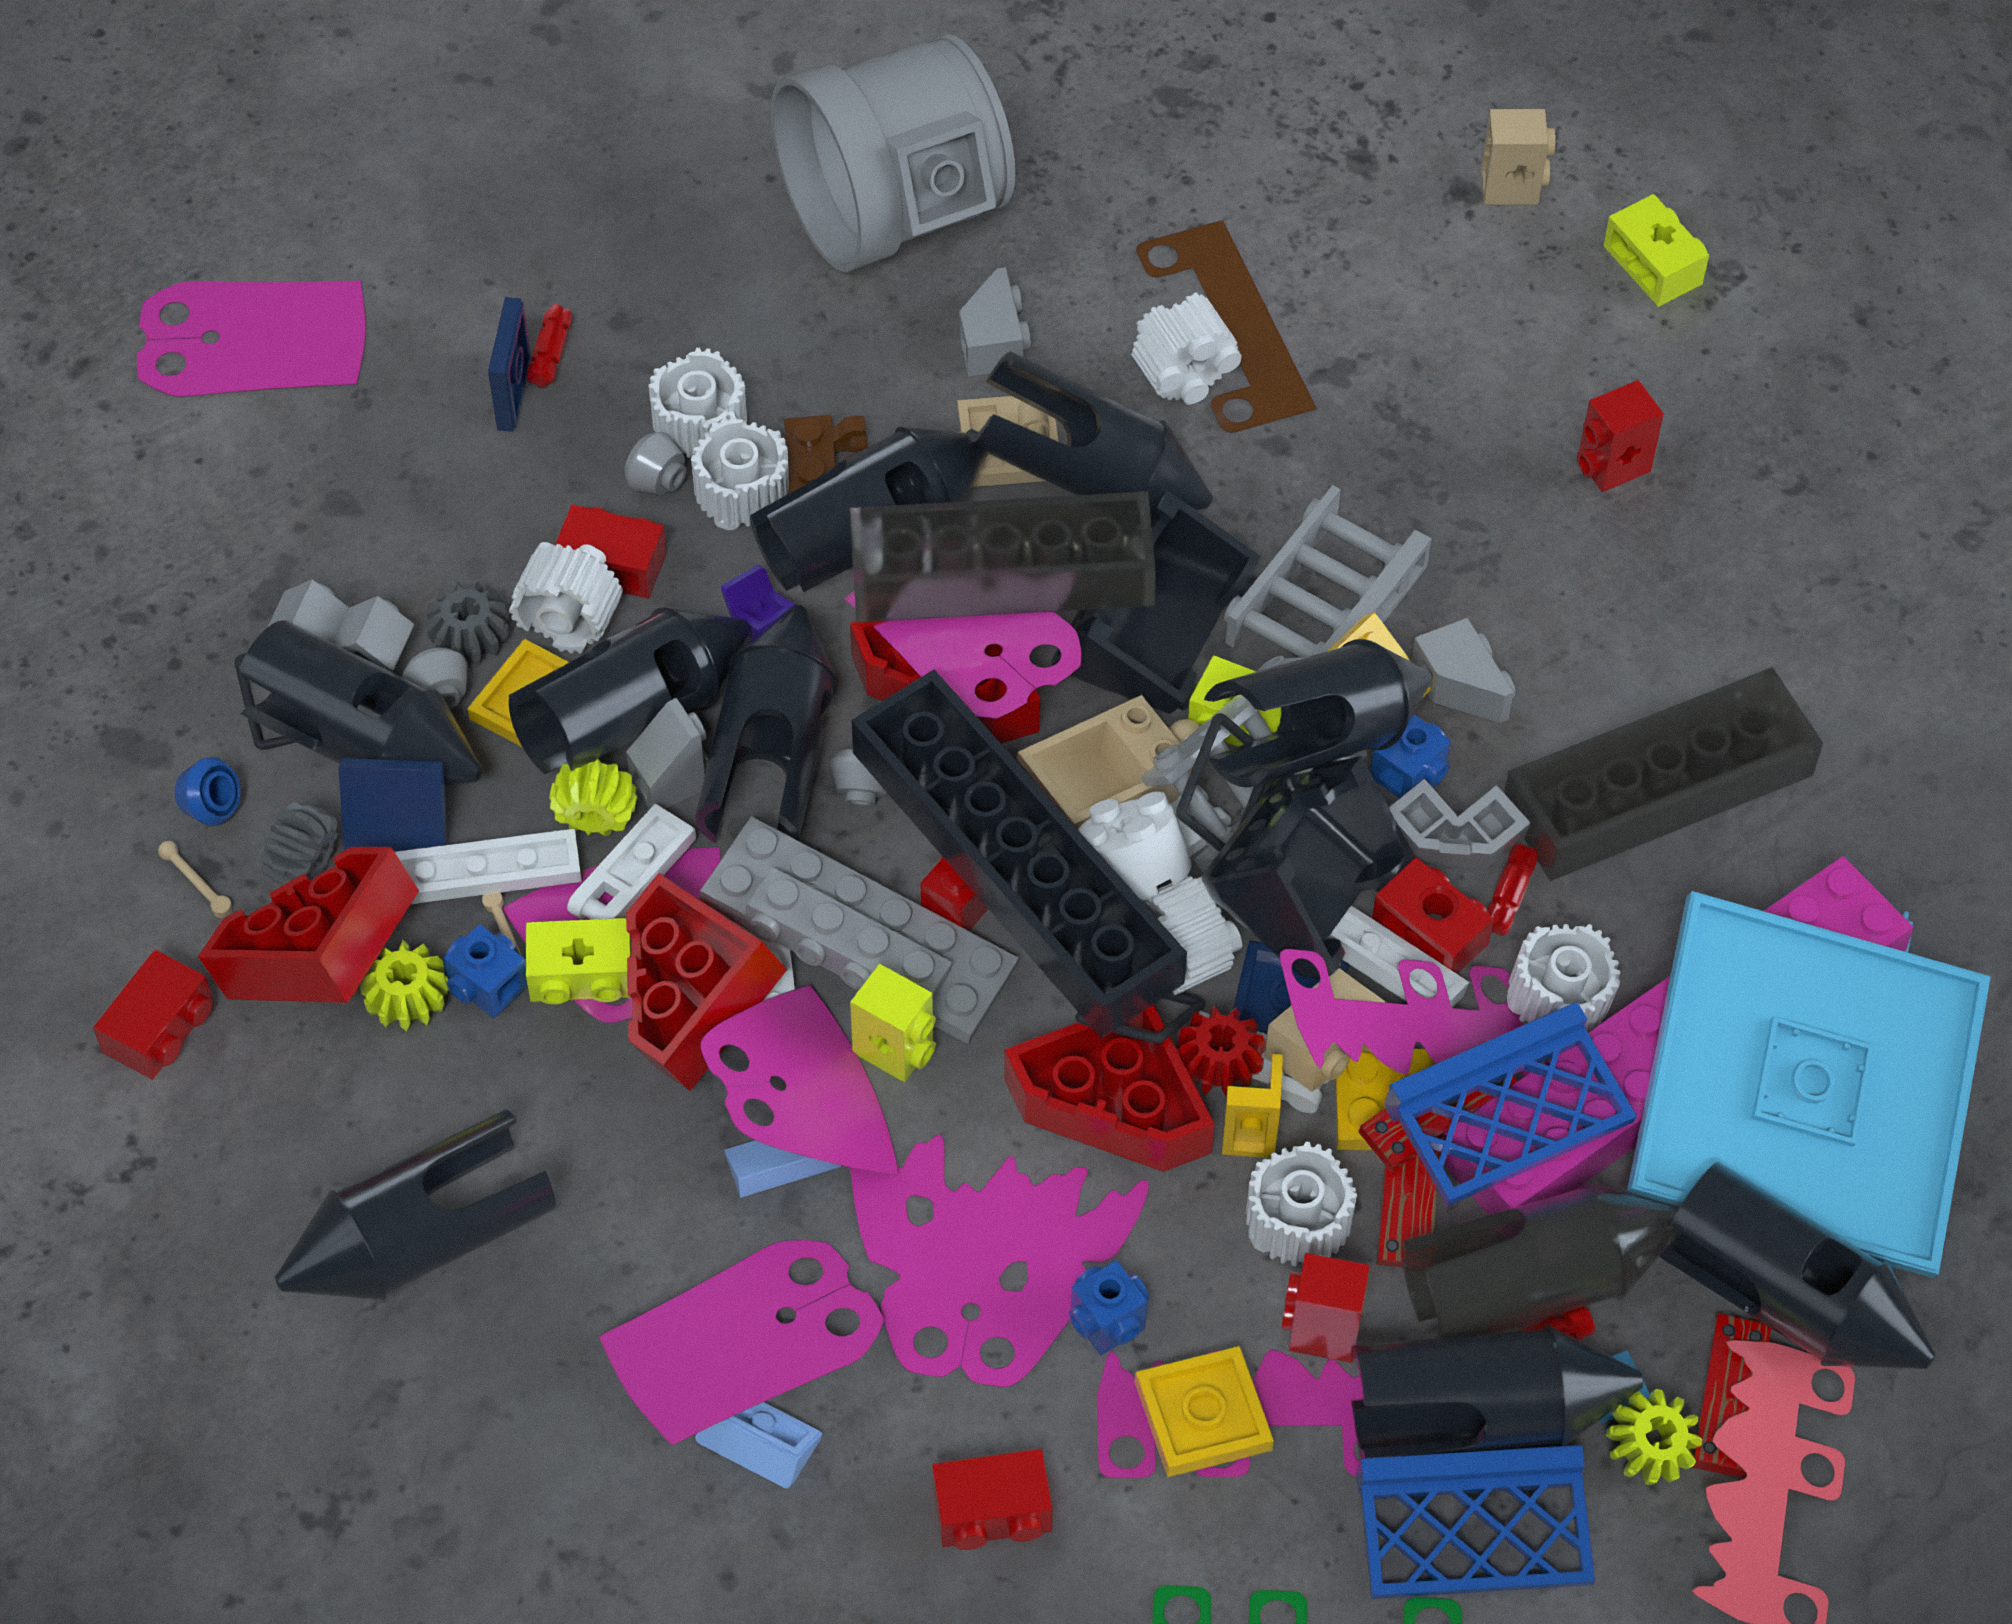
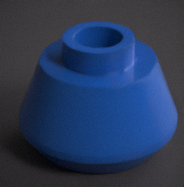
[174,757,241,826]

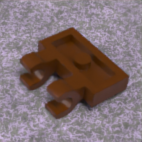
[784,414,868,493]

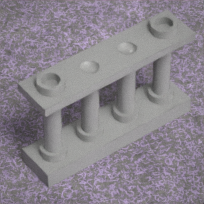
[1224,485,1432,657]
[1141,656,1368,874]

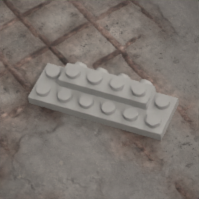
[699,816,1019,1045]

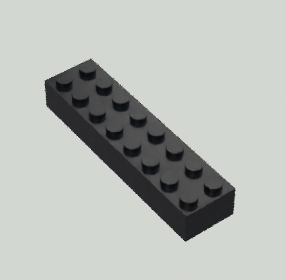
[851,669,1187,1039]

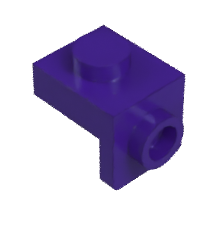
[721,565,796,639]

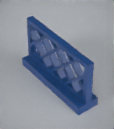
[1384,1002,1637,1207]
[1356,1445,1595,1599]

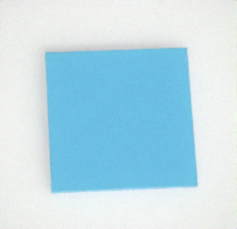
[1627,891,1991,1278]

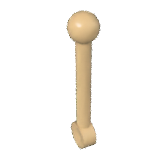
[158,841,232,918]
[482,892,526,963]

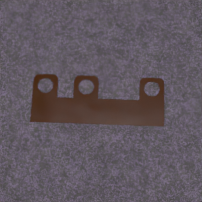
[1136,220,1317,433]

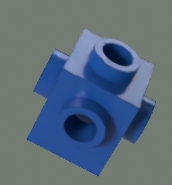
[1370,714,1451,799]
[443,924,528,1019]
[1068,1260,1149,1356]

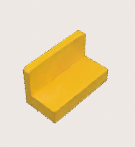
[1222,1053,1283,1158]

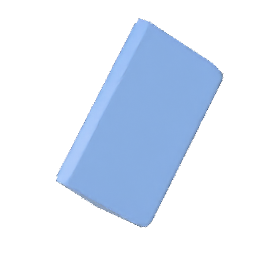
[724,1140,841,1198]
[695,1402,823,1489]

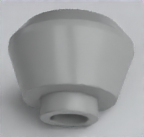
[624,432,687,495]
[402,647,467,709]
[830,749,887,806]

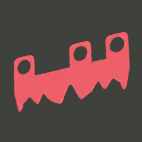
[1692,1340,1855,1624]

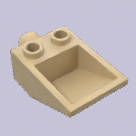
[1017,695,1201,829]

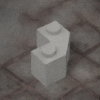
[268,579,414,672]
[1389,779,1530,870]

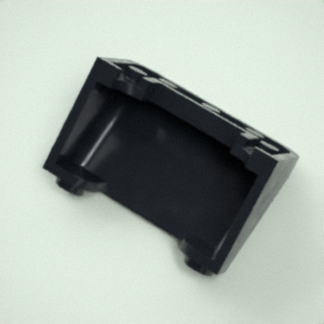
[1051,490,1261,714]
[1201,756,1414,980]

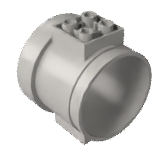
[771,34,1015,272]

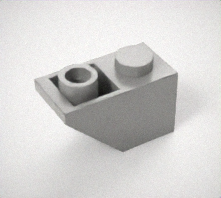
[959,267,1031,377]
[1411,618,1515,723]
[626,698,708,809]

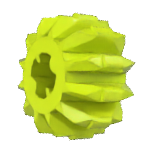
[549,758,637,836]
[359,940,449,1031]
[1606,1389,1703,1485]

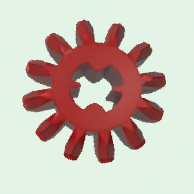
[1177,1005,1266,1097]

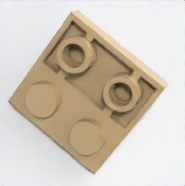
[957,396,1059,487]

